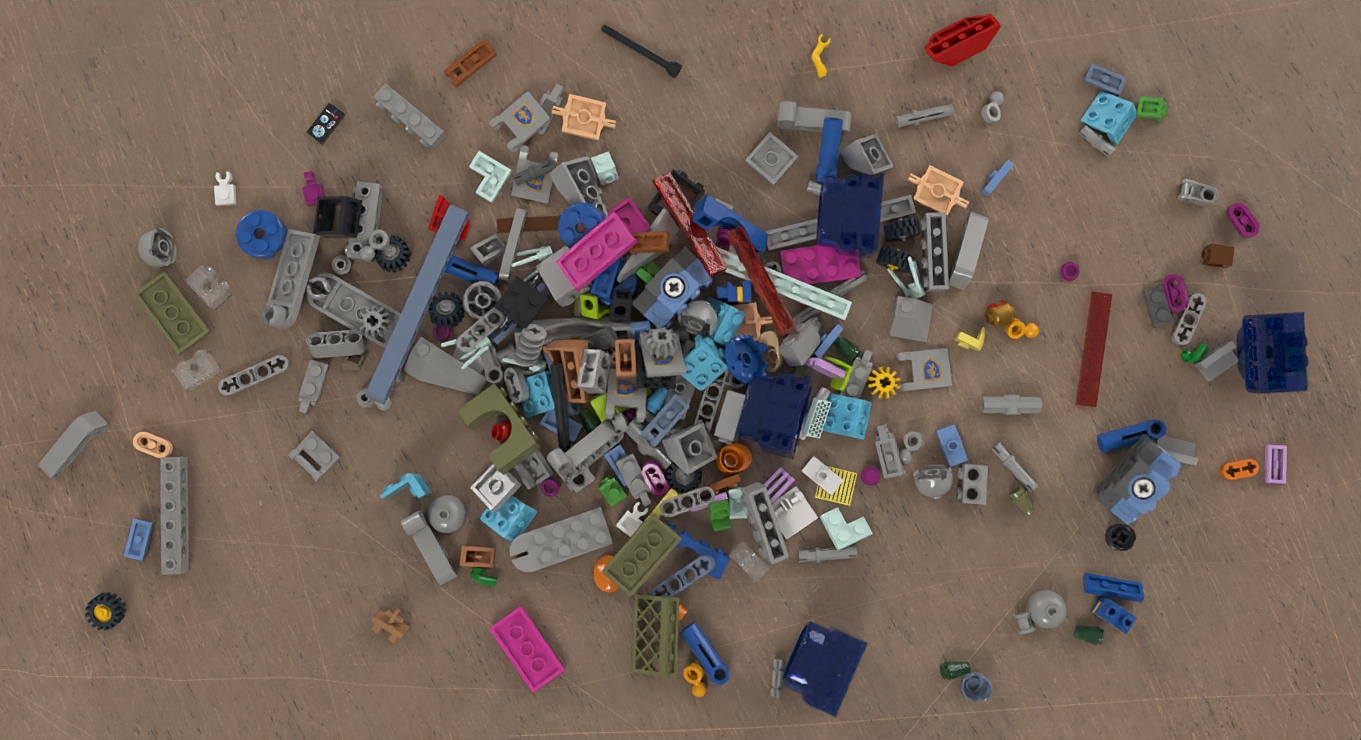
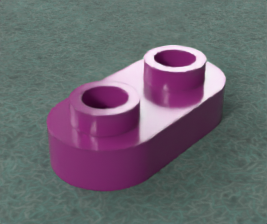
[1226,203,1260,238]
[1163,274,1189,312]
[642,460,670,497]

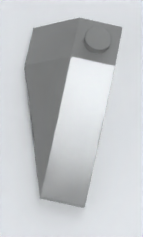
[549,156,608,217]
[617,208,679,283]
[404,337,487,395]

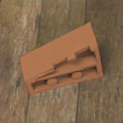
[542,340,596,403]

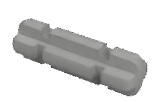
[770,659,784,698]

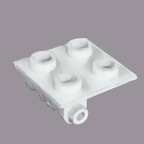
[772,486,818,539]

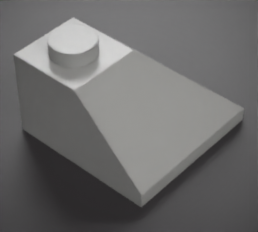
[840,134,894,175]
[889,296,933,342]
[662,422,718,474]

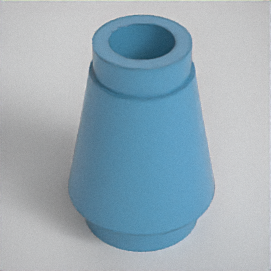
[645,388,669,415]

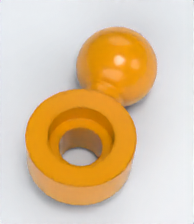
[1005,318,1039,339]
[683,663,707,697]

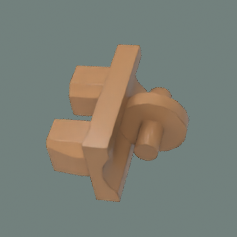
[371,609,410,643]

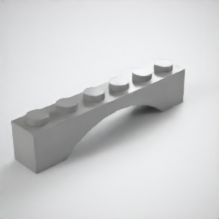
[514,314,632,348]

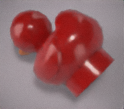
[491,421,512,445]

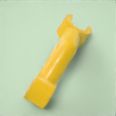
[811,34,831,78]

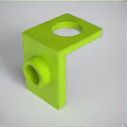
[580,294,609,319]
[825,356,853,391]

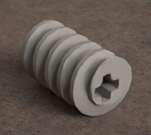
[513,324,547,367]

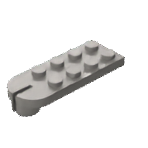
[262,229,320,330]
[306,273,401,349]
[509,507,613,572]

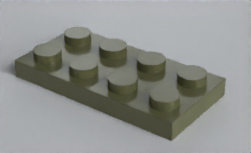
[133,271,211,355]
[601,513,682,597]

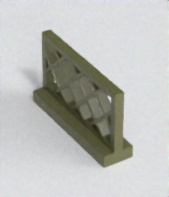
[632,594,679,678]

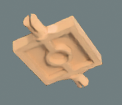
[551,94,616,141]
[907,165,969,217]
[723,302,772,346]

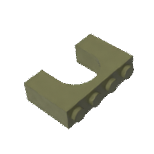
[457,383,541,475]

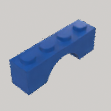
[692,195,768,260]
[666,521,730,580]

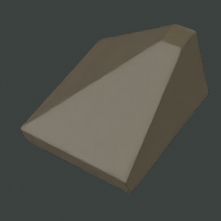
[342,352,368,370]

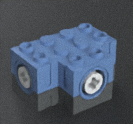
[632,247,713,330]
[1093,434,1181,525]

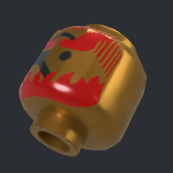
[984,300,1015,328]

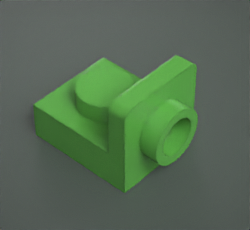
[1137,97,1168,122]
[636,261,660,284]
[598,476,627,507]
[708,499,732,531]

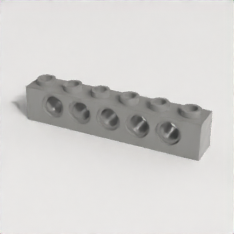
[160,457,189,575]

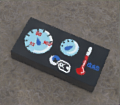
[306,103,345,145]

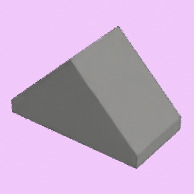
[470,234,506,267]

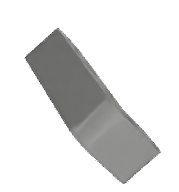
[777,101,852,134]
[948,212,989,290]
[694,369,745,433]
[38,411,110,480]
[547,419,624,482]
[401,510,458,586]

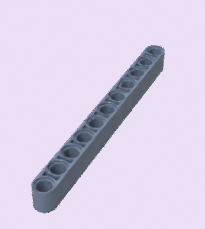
[366,205,469,405]

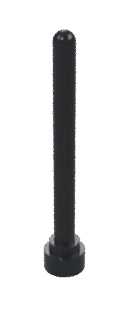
[601,25,682,78]

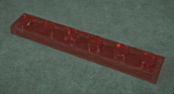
[652,172,728,277]
[726,225,797,336]
[1075,292,1112,408]

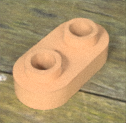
[133,432,173,458]

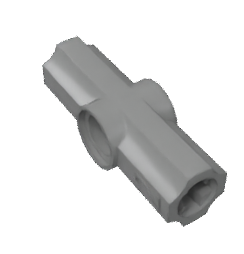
[981,395,1042,415]
[625,417,673,470]

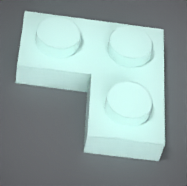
[469,151,512,204]
[820,507,873,551]

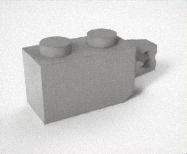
[778,317,821,366]

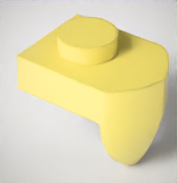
[954,327,985,351]

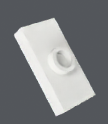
[801,456,844,495]

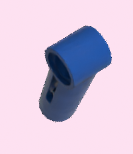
[816,117,843,184]
[445,255,499,288]
[1097,419,1167,453]
[680,621,730,685]

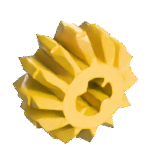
[868,367,900,399]

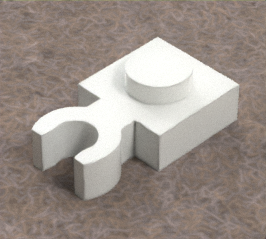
[214,172,237,206]
[616,502,648,537]

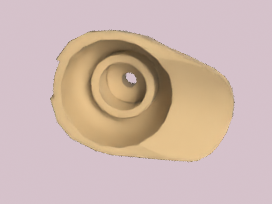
[759,331,784,373]

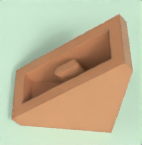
[615,339,636,377]
[459,545,495,567]

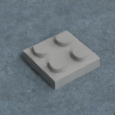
[745,132,799,186]
[470,464,522,513]

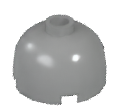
[138,228,177,267]
[462,281,501,320]
[677,300,718,337]
[913,464,953,499]
[428,495,467,533]
[1026,589,1067,629]

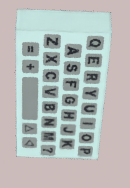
[802,397,832,439]

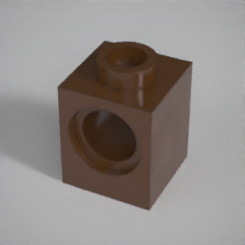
[1201,244,1235,268]

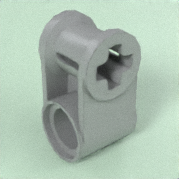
[1177,179,1218,206]

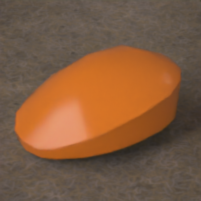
[715,443,752,475]
[594,555,619,593]

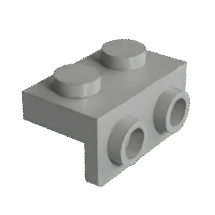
[514,449,554,489]

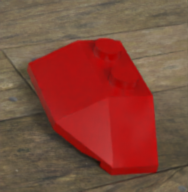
[924,14,1001,66]

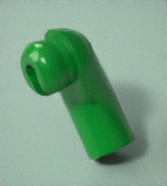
[1180,343,1209,363]
[470,567,497,587]

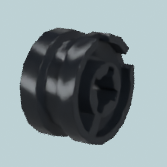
[1105,524,1136,551]

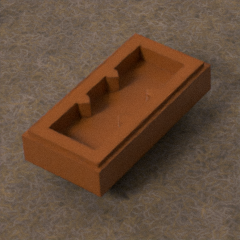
[629,231,669,253]

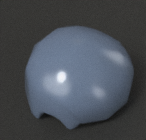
[960,672,993,702]

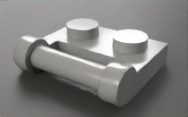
[288,431,341,482]

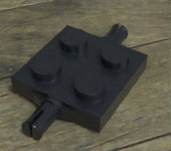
[494,274,548,332]

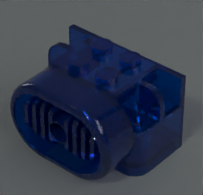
[816,173,884,258]
[1236,312,1309,394]
[737,372,813,460]
[782,621,868,717]

